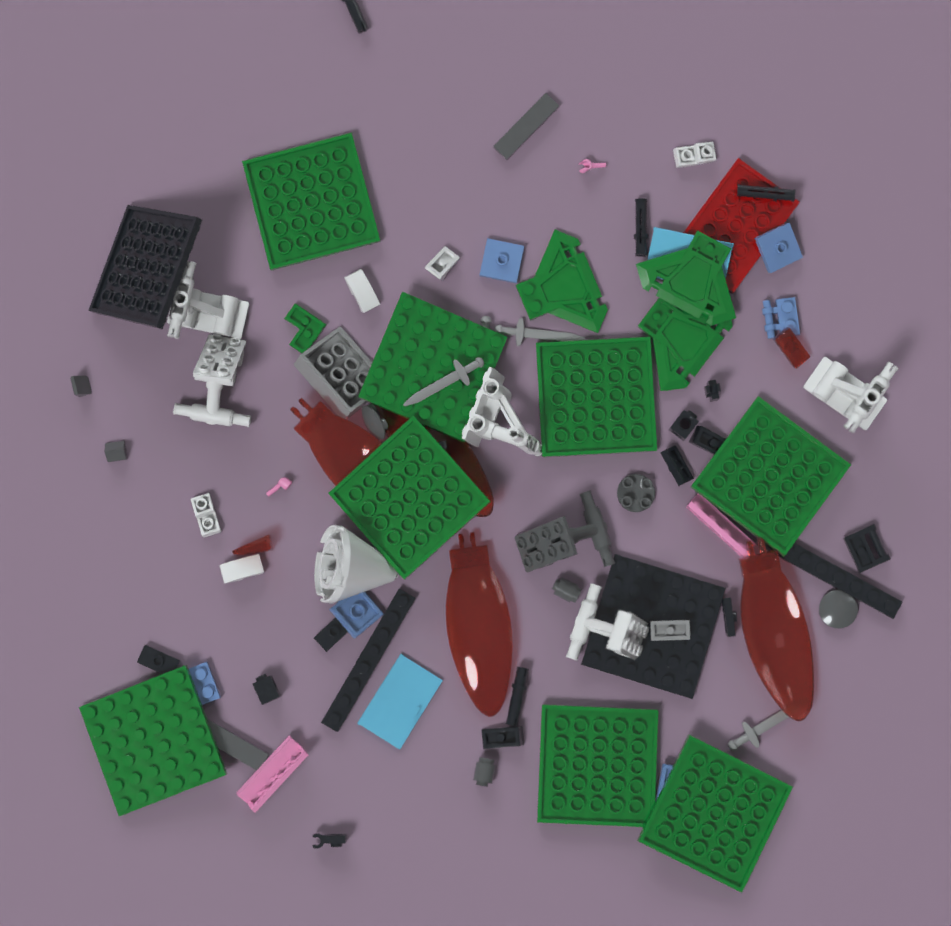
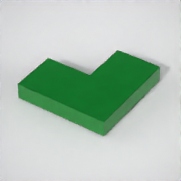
[284,303,327,354]

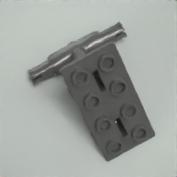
[515,490,615,573]

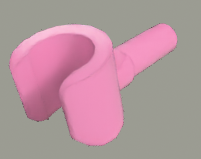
[579,159,606,173]
[266,477,292,497]

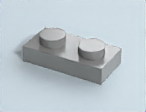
[650,620,690,641]

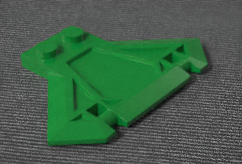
[516,230,608,333]
[636,230,736,326]
[637,298,733,392]

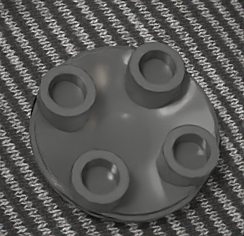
[361,404,388,440]
[617,474,655,512]
[819,590,858,629]

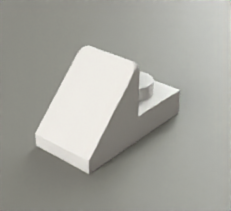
[425,246,460,281]

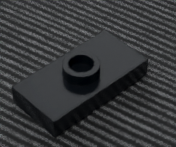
[661,445,694,486]
[722,597,737,637]
[314,617,348,652]
[137,645,181,674]

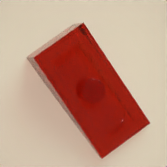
[232,535,273,556]

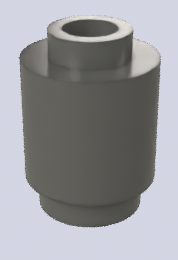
[552,577,582,603]
[473,757,496,787]

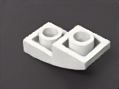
[673,142,717,168]
[344,269,380,313]
[191,493,221,538]
[219,554,264,584]

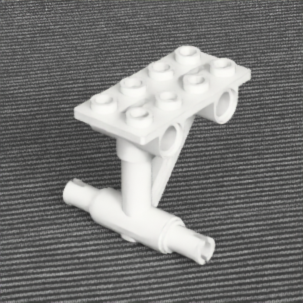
[167,261,249,339]
[173,334,251,427]
[803,357,898,433]
[462,367,542,456]
[566,583,649,661]

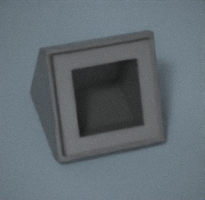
[104,441,127,462]

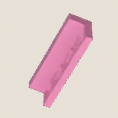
[686,493,756,559]
[236,736,308,813]

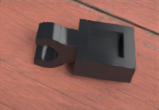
[704,380,721,402]
[313,833,347,849]

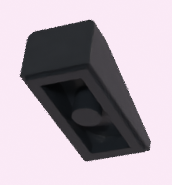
[689,426,726,455]
[482,726,524,749]

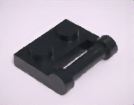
[843,524,891,573]

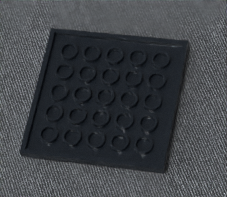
[88,205,202,329]
[581,554,726,699]

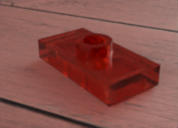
[773,327,810,369]

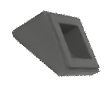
[70,376,92,397]

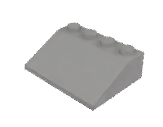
[294,326,372,422]

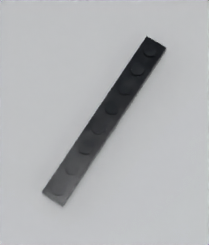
[756,539,902,619]
[321,589,416,732]

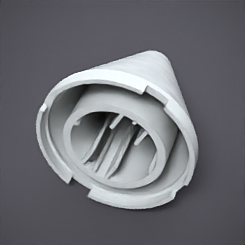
[314,525,399,603]

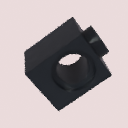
[669,410,699,441]
[253,674,281,705]

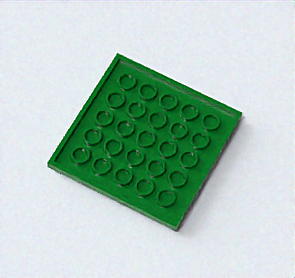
[242,132,381,271]
[358,291,507,442]
[536,337,657,457]
[691,396,851,556]
[328,415,491,580]
[79,665,227,817]
[537,705,658,827]
[637,734,793,893]

